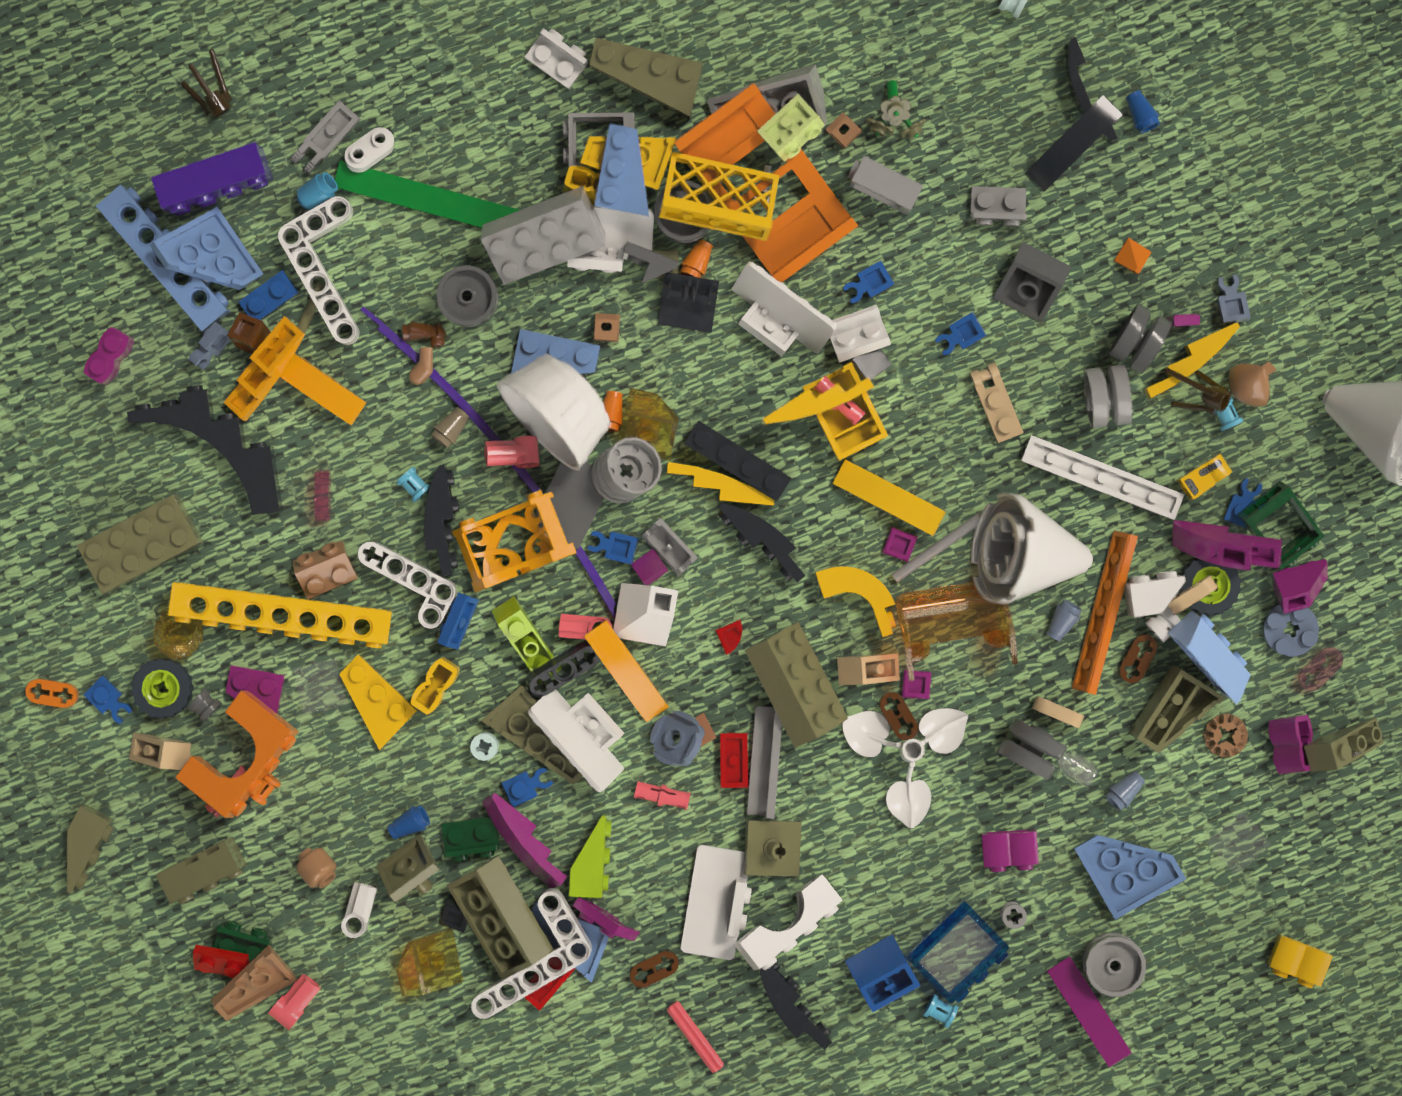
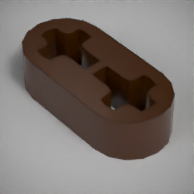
[1119,634,1157,683]
[880,692,918,740]
[630,950,679,988]

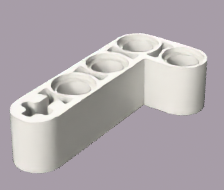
[358,542,457,629]

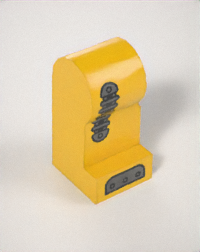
[1177,453,1233,500]

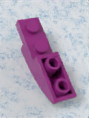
[1172,520,1282,571]

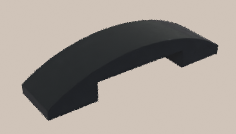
[1066,37,1118,144]
[1025,95,1123,192]

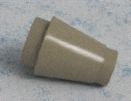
[431,407,470,449]

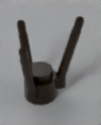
[181,49,233,118]
[1165,368,1231,415]

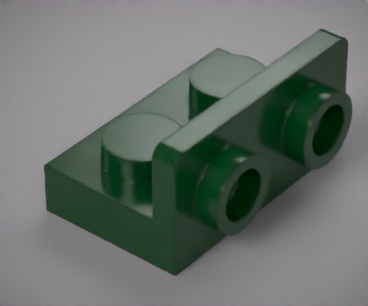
[441,816,500,861]
[213,920,273,963]

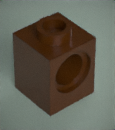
[227,312,271,354]

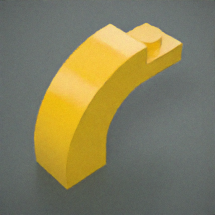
[815,566,896,637]

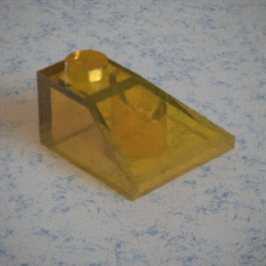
[618,388,679,460]
[396,928,464,996]

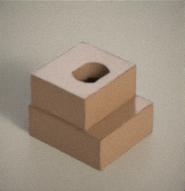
[825,112,862,150]
[594,313,620,342]

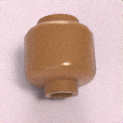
[296,848,337,889]

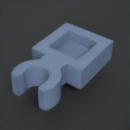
[1216,275,1251,325]
[188,322,230,370]

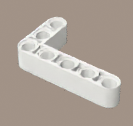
[278,196,359,345]
[471,888,592,1019]

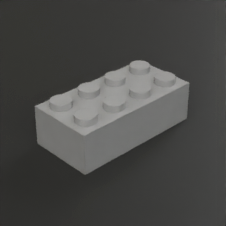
[481,186,605,285]

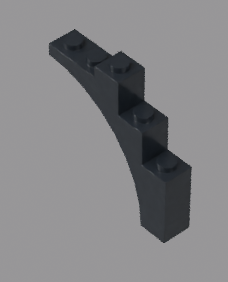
[127,385,283,515]

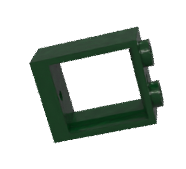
[1237,481,1325,570]

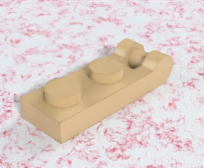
[969,362,1024,443]

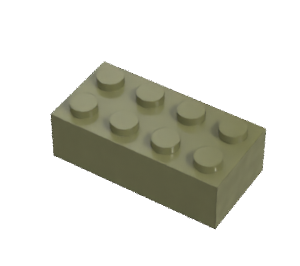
[77,494,204,594]
[745,622,848,748]
[446,856,554,979]

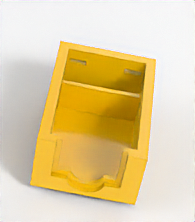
[802,362,888,461]

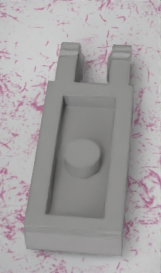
[291,100,361,175]

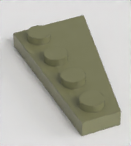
[481,684,583,785]

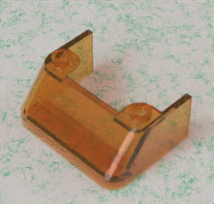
[895,582,1018,681]

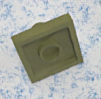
[744,820,802,876]
[376,834,439,902]

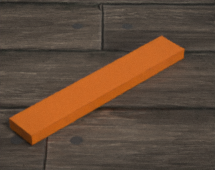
[1072,530,1138,695]

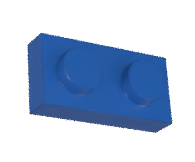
[239,270,299,320]
[437,592,479,650]

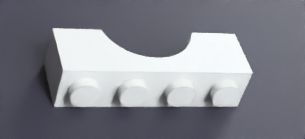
[734,875,842,970]

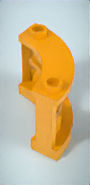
[452,490,577,593]

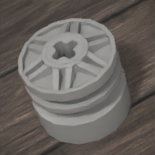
[592,437,662,504]

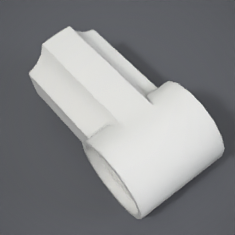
[341,882,378,938]

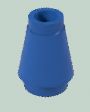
[1126,90,1160,133]
[388,805,430,839]

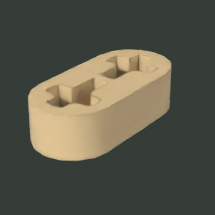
[1168,575,1218,615]
[1032,696,1084,728]

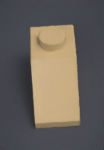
[837,653,900,685]
[129,732,191,770]

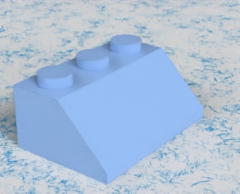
[1168,611,1251,704]

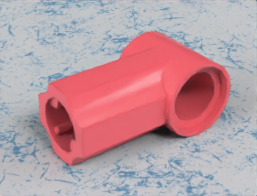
[484,436,540,468]
[559,613,613,640]
[268,973,321,1031]

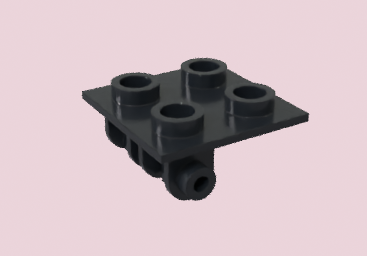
[658,272,719,333]

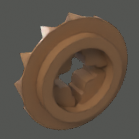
[1204,714,1248,757]

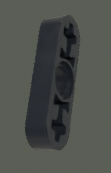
[526,641,600,697]

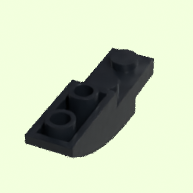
[424,464,460,576]
[718,503,805,583]
[759,962,832,1050]

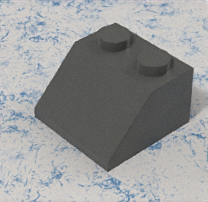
[993,242,1071,323]

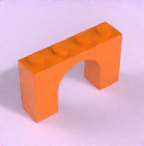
[175,690,299,818]

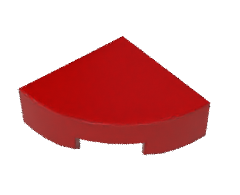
[715,619,743,655]

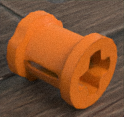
[250,773,281,805]

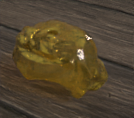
[153,608,204,658]

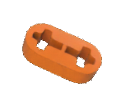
[26,679,79,708]

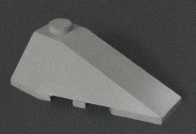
[707,64,827,125]

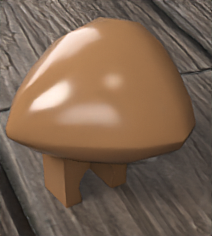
[1229,362,1276,407]

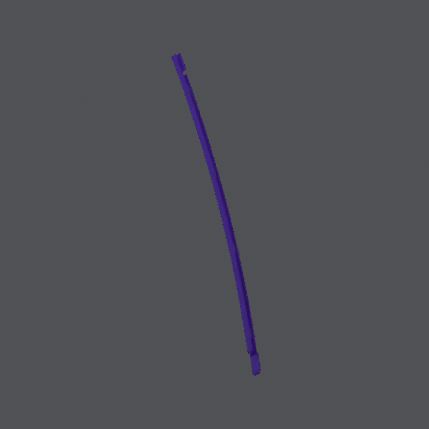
[360,306,616,620]

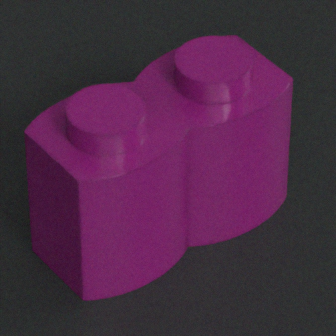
[84,327,134,385]
[1268,714,1313,774]
[981,829,1039,872]

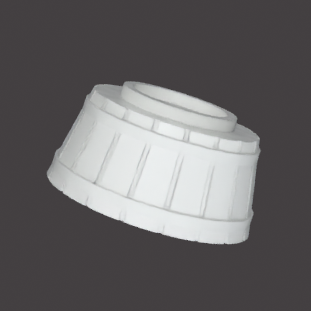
[497,354,611,471]

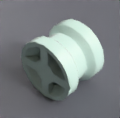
[998,0,1027,19]
[470,732,499,761]

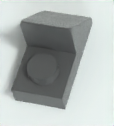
[624,241,679,283]

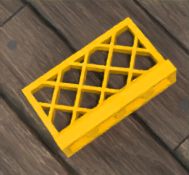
[659,152,780,241]

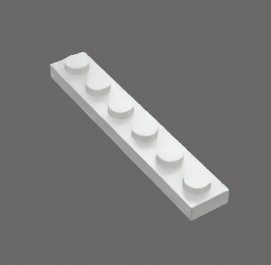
[1021,435,1185,520]

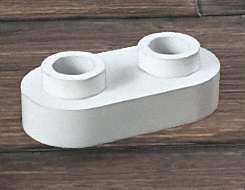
[345,127,394,173]

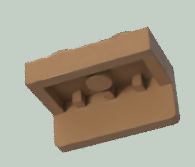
[293,540,358,599]

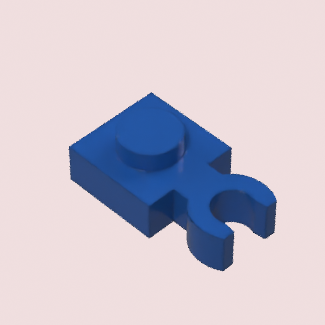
[843,260,894,304]
[935,312,987,355]
[1223,478,1262,529]
[587,531,639,565]
[83,675,133,724]
[502,767,553,807]

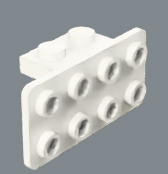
[567,205,654,273]
[732,262,837,357]
[528,690,624,792]
[681,845,752,960]

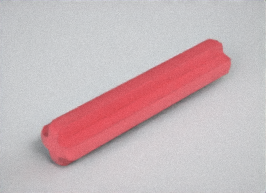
[667,1001,723,1073]

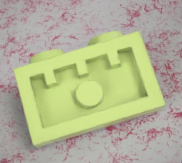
[757,94,825,161]

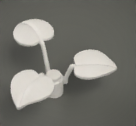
[842,709,968,828]

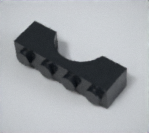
[684,420,792,501]

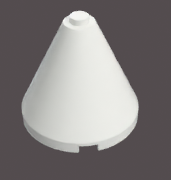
[1322,381,1402,486]
[971,493,1093,604]

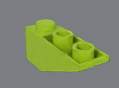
[492,596,562,684]
[569,814,612,898]

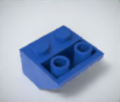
[845,934,920,1013]

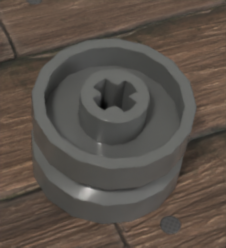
[654,181,713,244]
[436,265,500,328]
[1108,303,1172,374]
[996,718,1067,780]

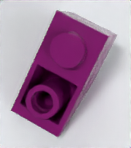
[1273,559,1328,614]

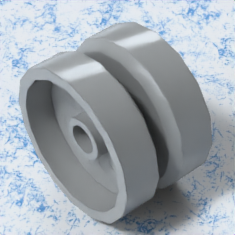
[1084,365,1132,428]
[1082,932,1146,997]

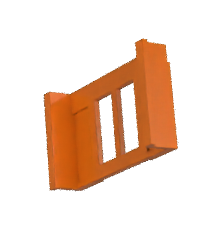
[674,83,858,282]

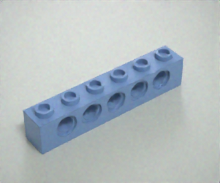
[96,185,231,332]

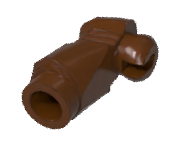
[402,321,447,348]

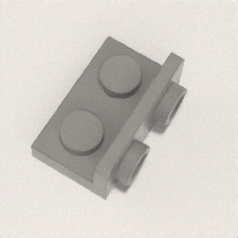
[970,186,1027,227]

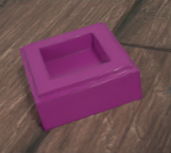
[1165,314,1200,327]
[882,527,918,562]
[632,549,668,586]
[902,670,931,699]

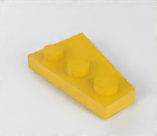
[580,136,677,191]
[339,654,418,750]

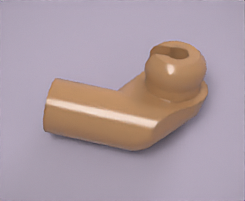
[409,347,433,385]

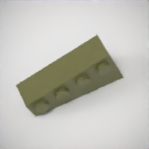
[589,38,703,120]

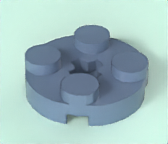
[1263,604,1319,657]
[650,711,705,766]

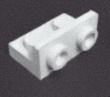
[525,28,588,90]
[830,305,891,362]

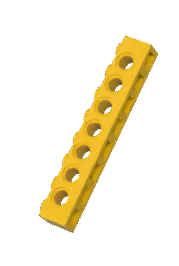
[168,582,392,648]

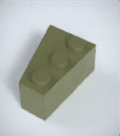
[1128,665,1226,753]
[156,836,247,905]

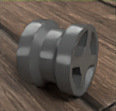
[187,689,222,723]

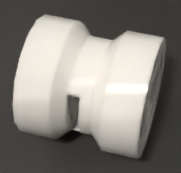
[1145,606,1181,643]

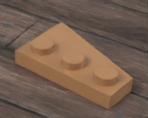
[211,945,297,1021]

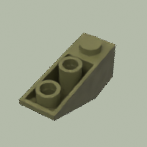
[1304,718,1384,772]
[67,804,114,894]

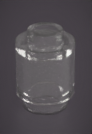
[1056,750,1099,787]

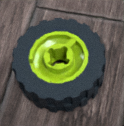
[1180,558,1241,615]
[131,658,194,719]

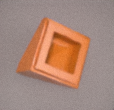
[1114,238,1151,275]

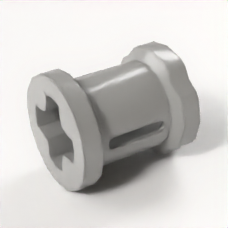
[1000,902,1027,929]

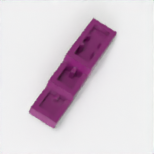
[482,793,567,888]
[1047,957,1132,1068]

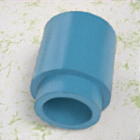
[297,172,338,210]

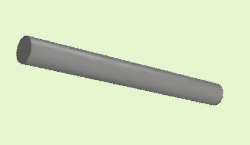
[891,512,981,583]

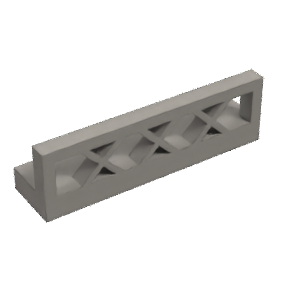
[747,706,782,819]

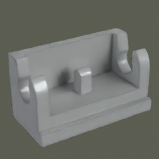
[641,518,698,576]

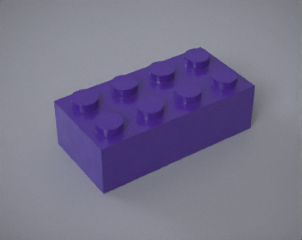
[151,142,273,216]

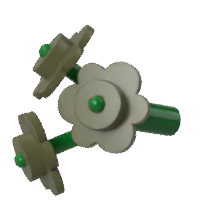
[866,80,927,140]

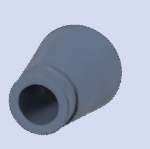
[1047,599,1082,641]
[1105,771,1145,811]

